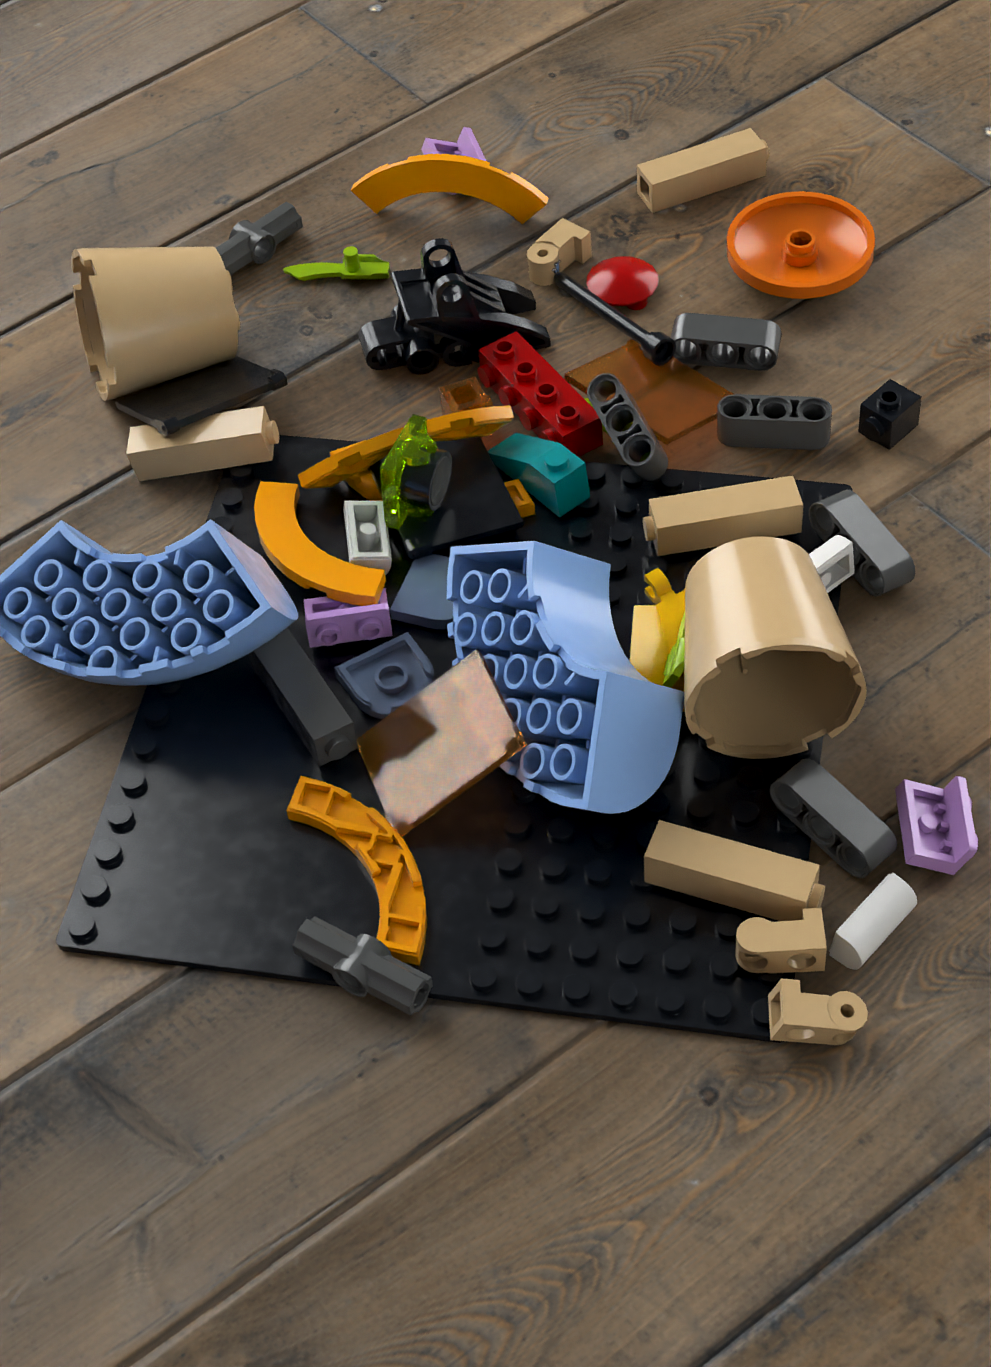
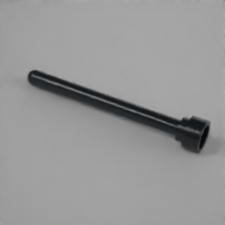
[554,272,676,366]

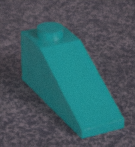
[488,433,590,517]

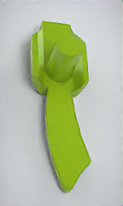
[283,246,390,281]
[662,612,685,688]

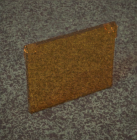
[564,339,734,445]
[356,649,527,837]

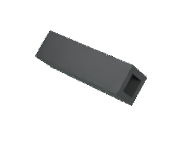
[249,627,358,767]

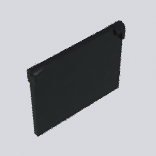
[115,356,287,436]
[368,436,524,560]

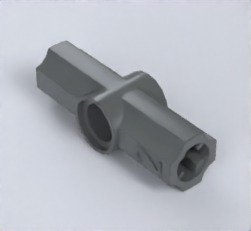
[216,202,303,276]
[292,916,433,1016]

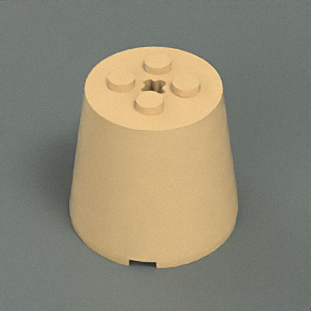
[71,246,240,401]
[684,536,867,759]

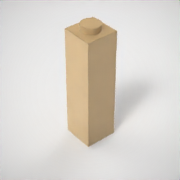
[637,128,770,213]
[126,406,279,481]
[643,476,803,556]
[644,820,825,921]

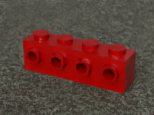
[477,331,603,457]

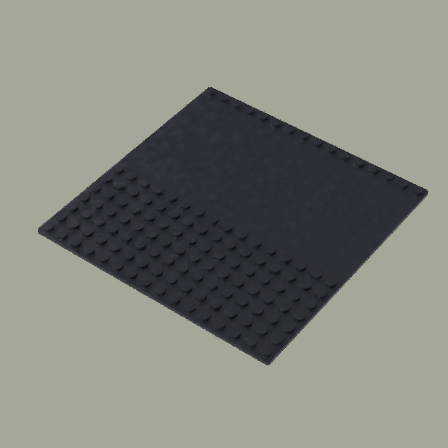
[56,435,852,1043]

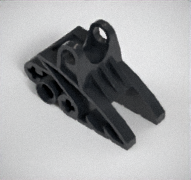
[358,238,551,375]

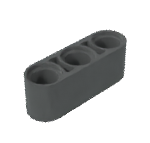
[670,313,782,371]
[587,373,668,481]
[717,394,832,450]
[809,489,915,597]
[770,759,898,878]

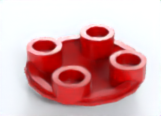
[586,256,658,310]

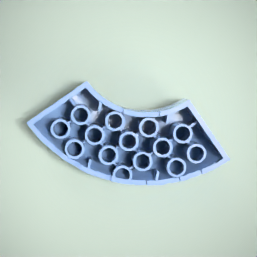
[0,519,298,686]
[447,541,684,814]

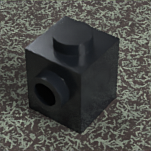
[858,379,922,450]

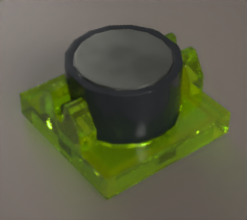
[380,414,452,530]

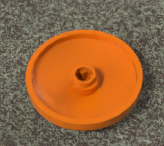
[727,191,875,299]

